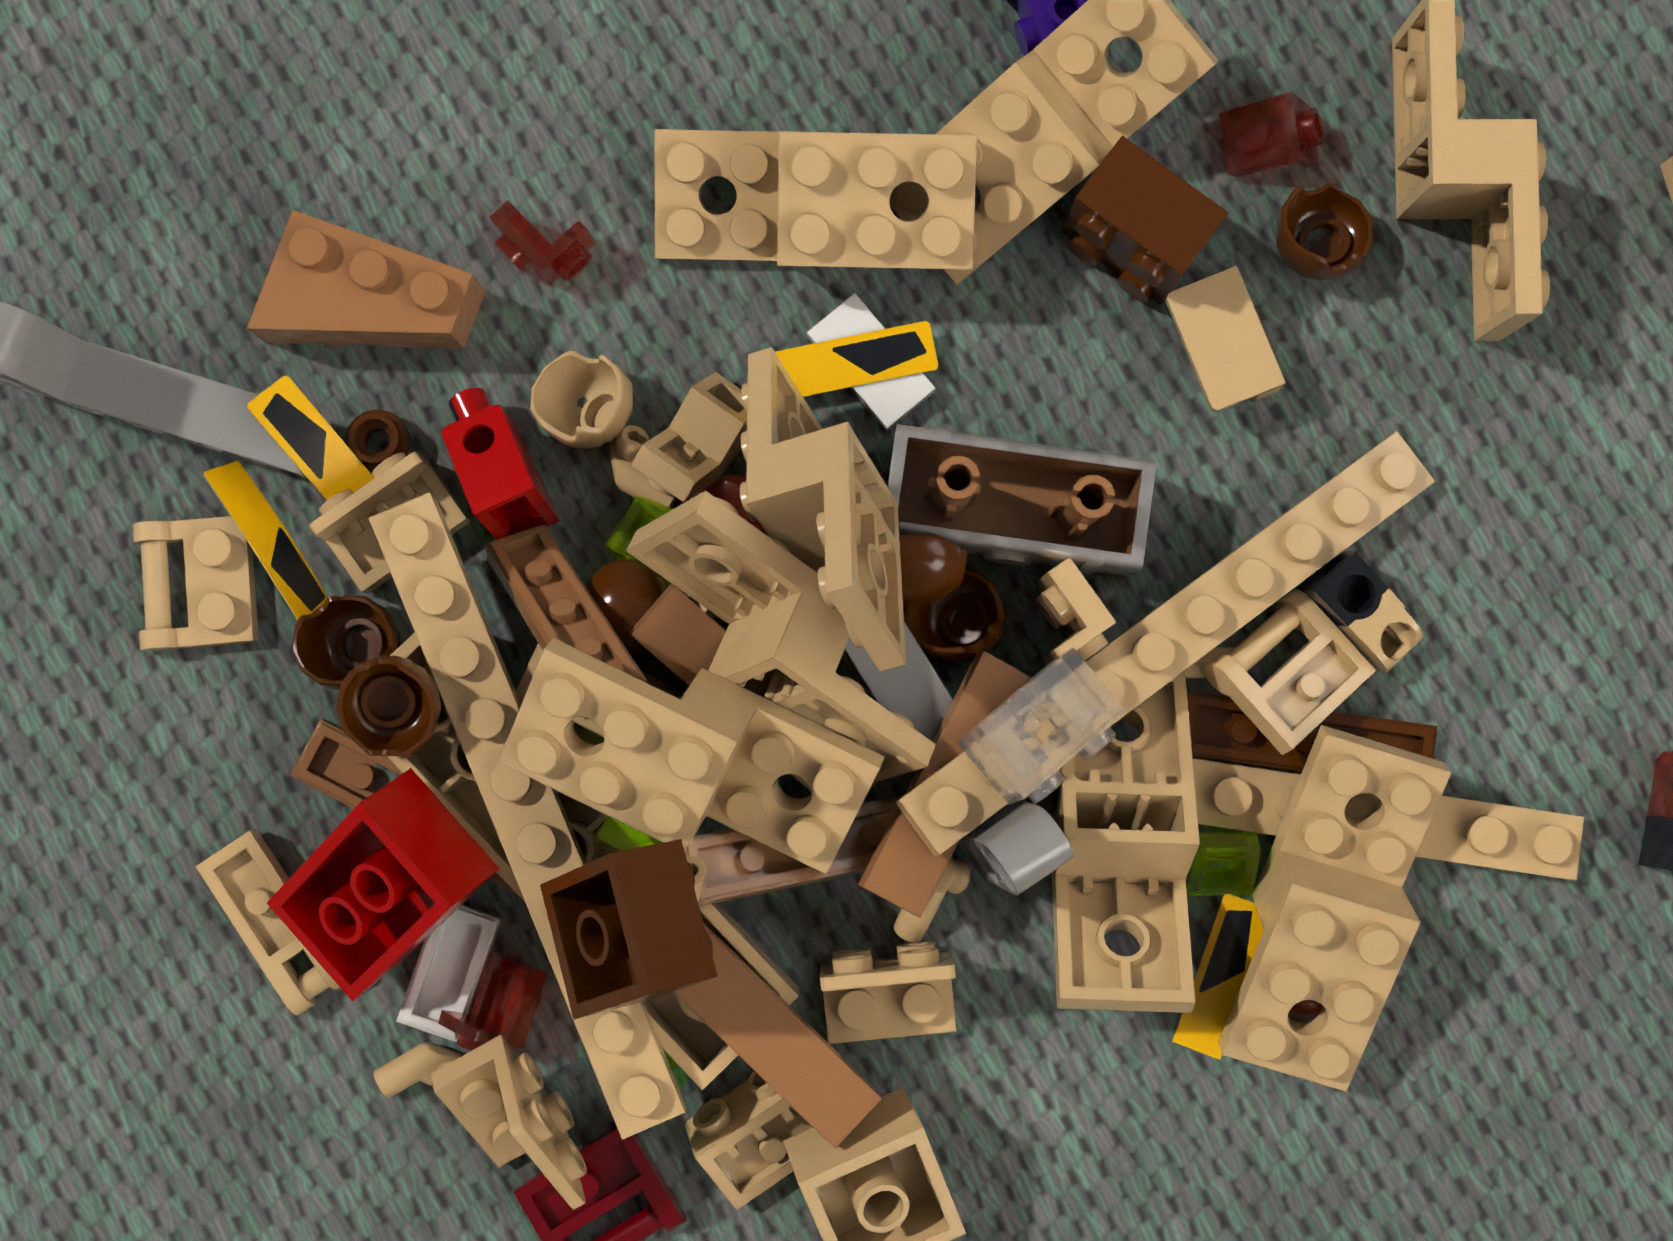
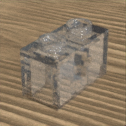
[956,647,1126,805]

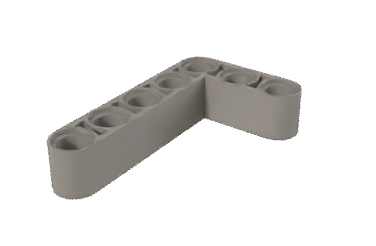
[0,302,332,480]
[841,622,1074,896]

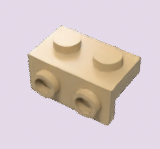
[309,452,471,594]

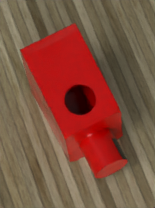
[441,388,560,540]

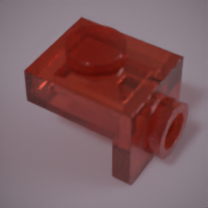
[1219,92,1324,177]
[489,200,595,286]
[438,952,547,1051]

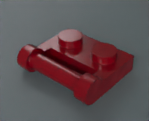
[513,1126,687,1241]

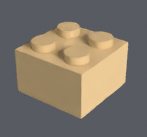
[783,1087,966,1241]

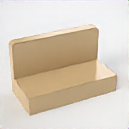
[1166,266,1286,412]

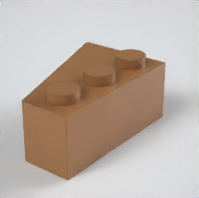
[246,210,486,349]

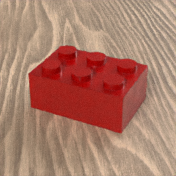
[267,768,499,1002]

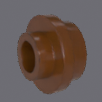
[345,409,410,472]

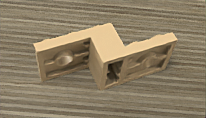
[890,0,1219,285]
[1392,0,1550,341]
[654,129,977,270]
[740,347,906,671]
[626,491,936,783]
[498,638,885,874]
[1052,667,1200,1013]
[1218,725,1452,1092]

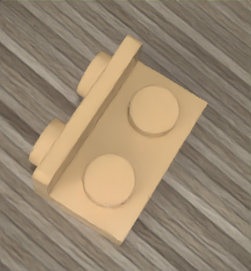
[1035,557,1116,668]
[685,1071,813,1210]

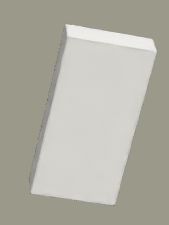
[807,293,936,431]
[396,904,502,1042]

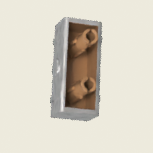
[887,424,1156,577]

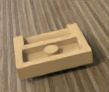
[132,516,259,651]
[1204,589,1376,755]

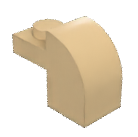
[631,372,747,503]

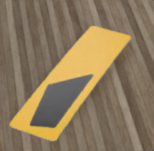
[775,321,938,397]
[247,376,375,500]
[204,460,328,621]
[1172,894,1264,1060]

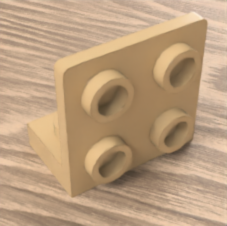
[820,942,956,1044]
[431,1035,587,1210]

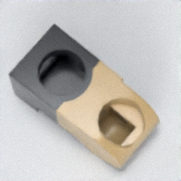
[1296,551,1424,674]

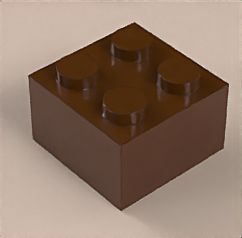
[1061,135,1229,305]
[540,839,718,1020]

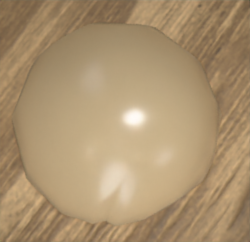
[530,351,633,448]

